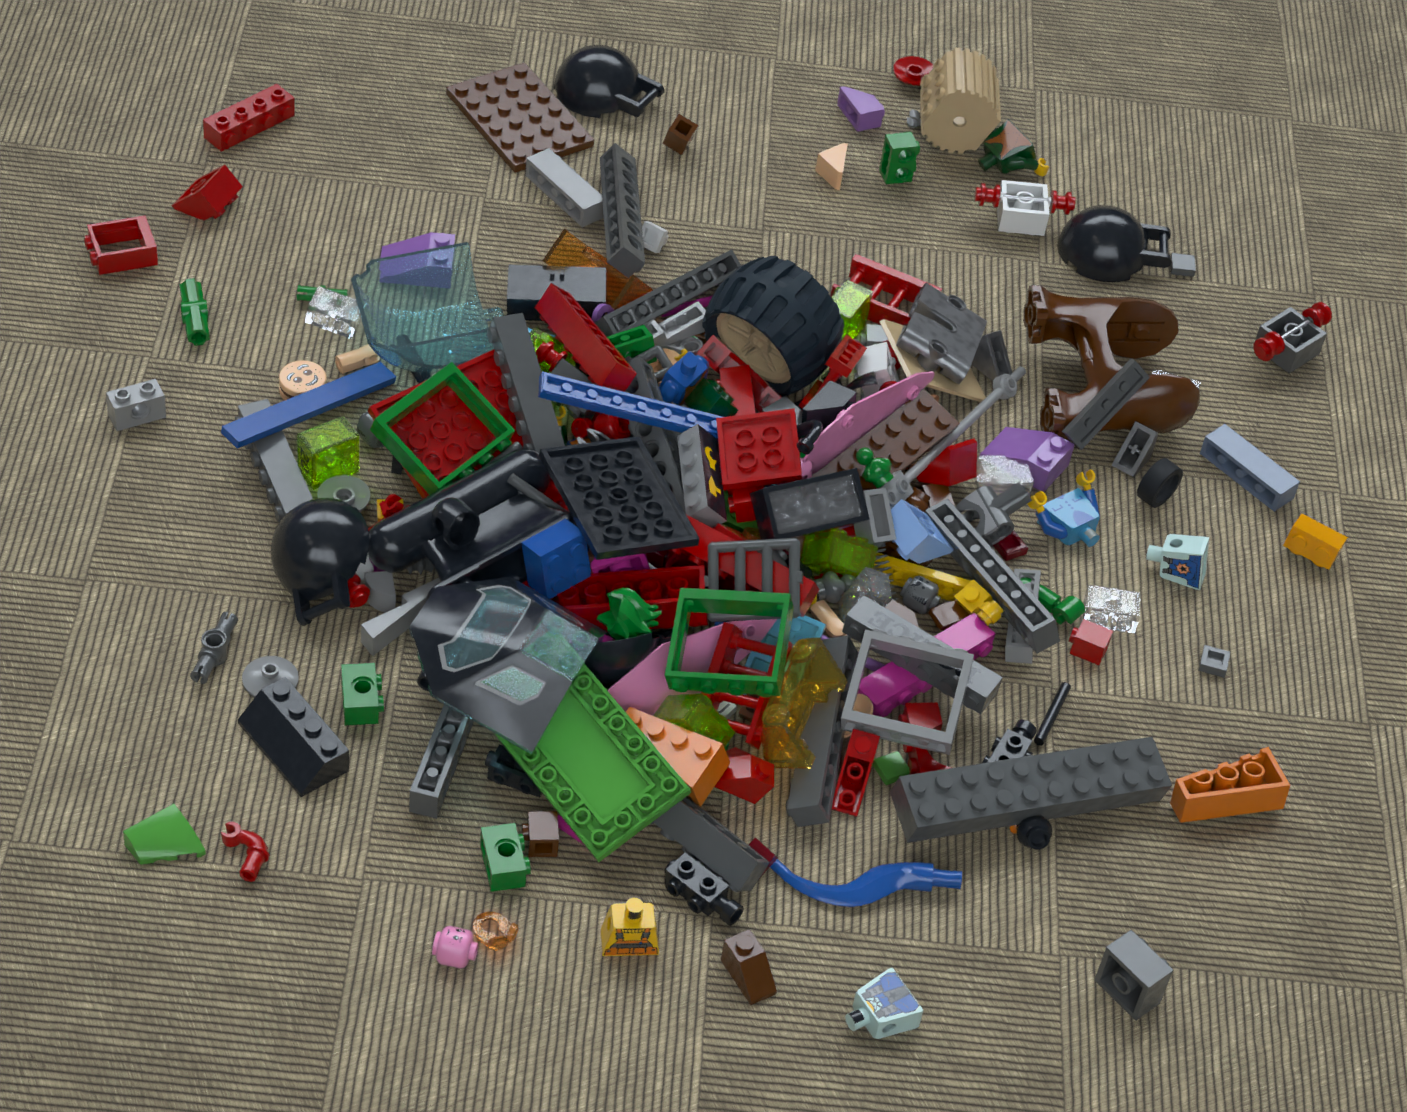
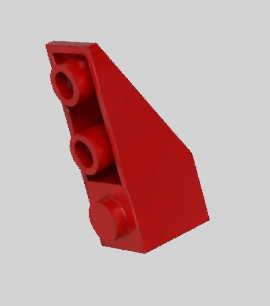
[831,729,880,817]

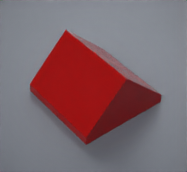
[916,438,977,486]

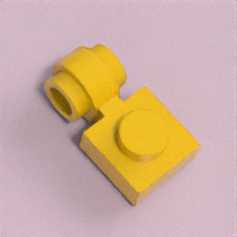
[954,579,1004,626]

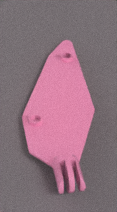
[777,371,935,489]
[607,619,777,722]

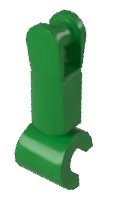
[1020,577,1085,625]

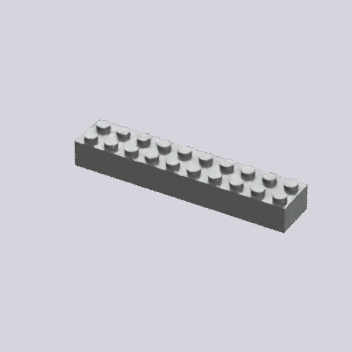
[890,737,1172,843]

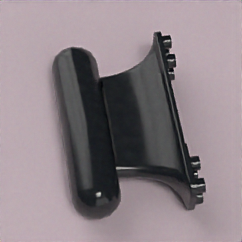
[368,448,590,618]

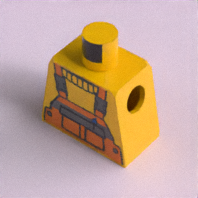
[600,898,659,956]

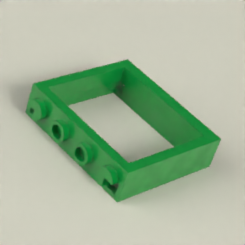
[370,362,515,495]
[665,588,794,697]

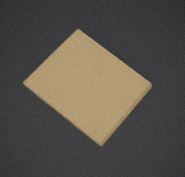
[879,319,986,402]

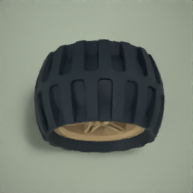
[702,256,844,397]

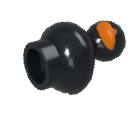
[1010,815,1053,850]

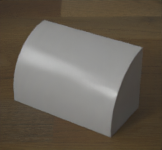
[854,488,896,548]

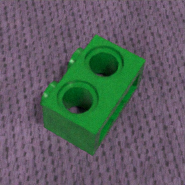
[879,132,920,184]

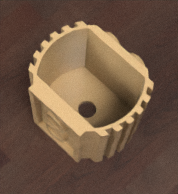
[920,48,1001,154]

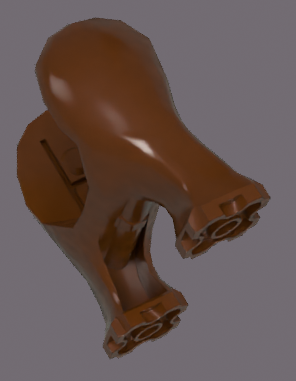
[1023,285,1200,442]

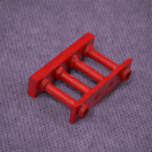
[830,254,943,326]
[799,335,867,411]
[690,622,793,750]

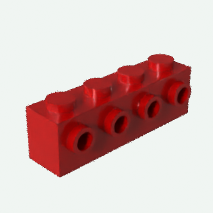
[203,84,295,152]

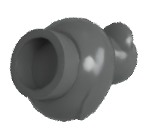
[814,571,857,603]

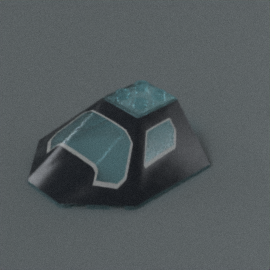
[409,577,607,754]

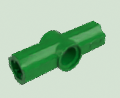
[179,278,210,346]

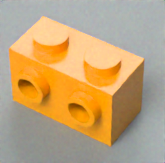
[1283,514,1348,570]

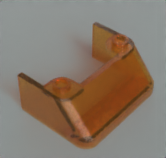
[542,229,653,311]

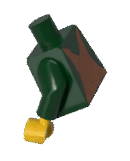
[978,119,1049,176]

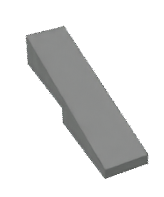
[626,302,706,354]
[1005,569,1041,664]
[361,578,440,656]

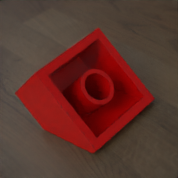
[172,164,243,221]

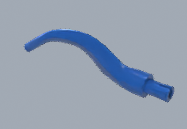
[770,859,962,907]

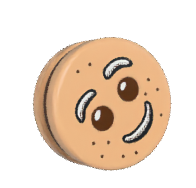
[279,360,327,401]

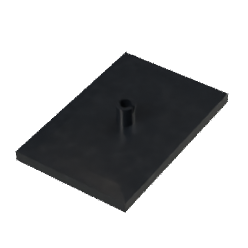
[539,437,700,560]

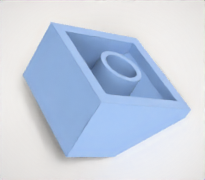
[891,499,954,564]

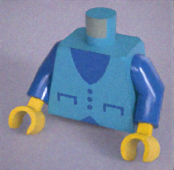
[1027,469,1100,547]

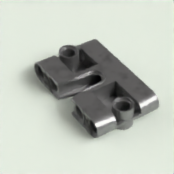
[896,283,987,385]

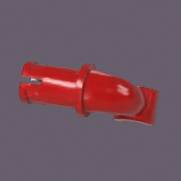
[221,822,270,882]

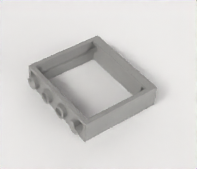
[841,629,974,755]

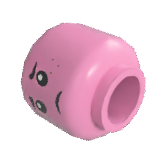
[432,926,479,969]

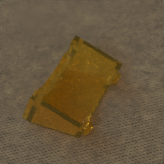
[762,638,848,769]

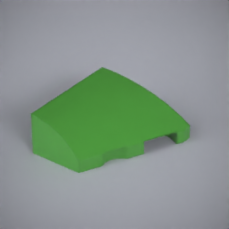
[123,804,206,865]

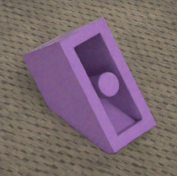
[837,86,885,132]

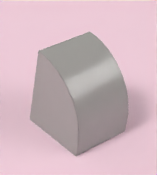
[364,571,396,612]

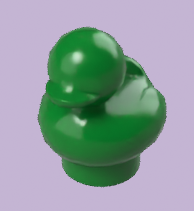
[856,447,894,489]

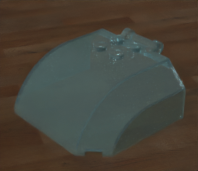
[351,242,504,374]

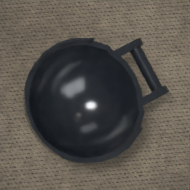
[553,45,665,119]
[1057,205,1172,283]
[271,498,370,626]
[567,629,673,689]

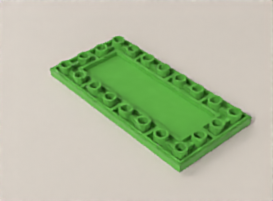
[480,628,691,862]

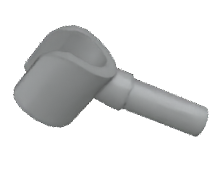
[907,110,921,128]

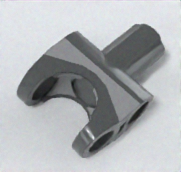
[955,481,1032,546]

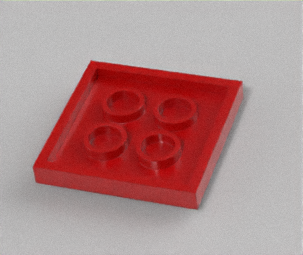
[716,408,803,490]

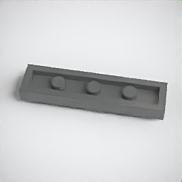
[1062,359,1150,450]

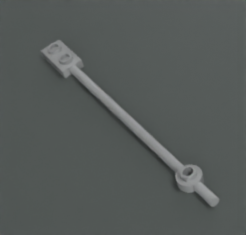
[877,367,1026,509]

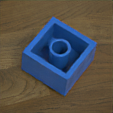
[521,518,592,599]

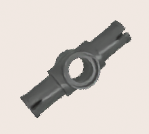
[190,612,238,684]

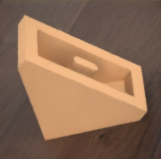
[815,143,848,190]

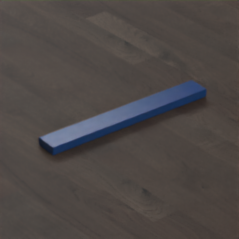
[221,362,397,449]
[538,371,722,442]

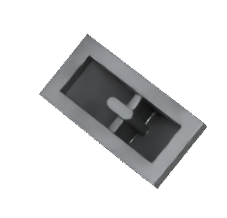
[971,330,1013,381]
[1111,421,1158,477]

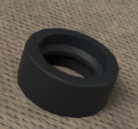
[1137,458,1183,508]

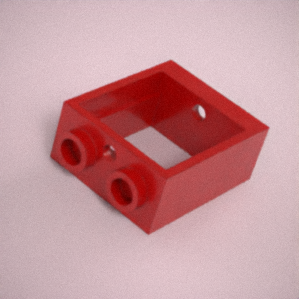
[84,215,158,275]

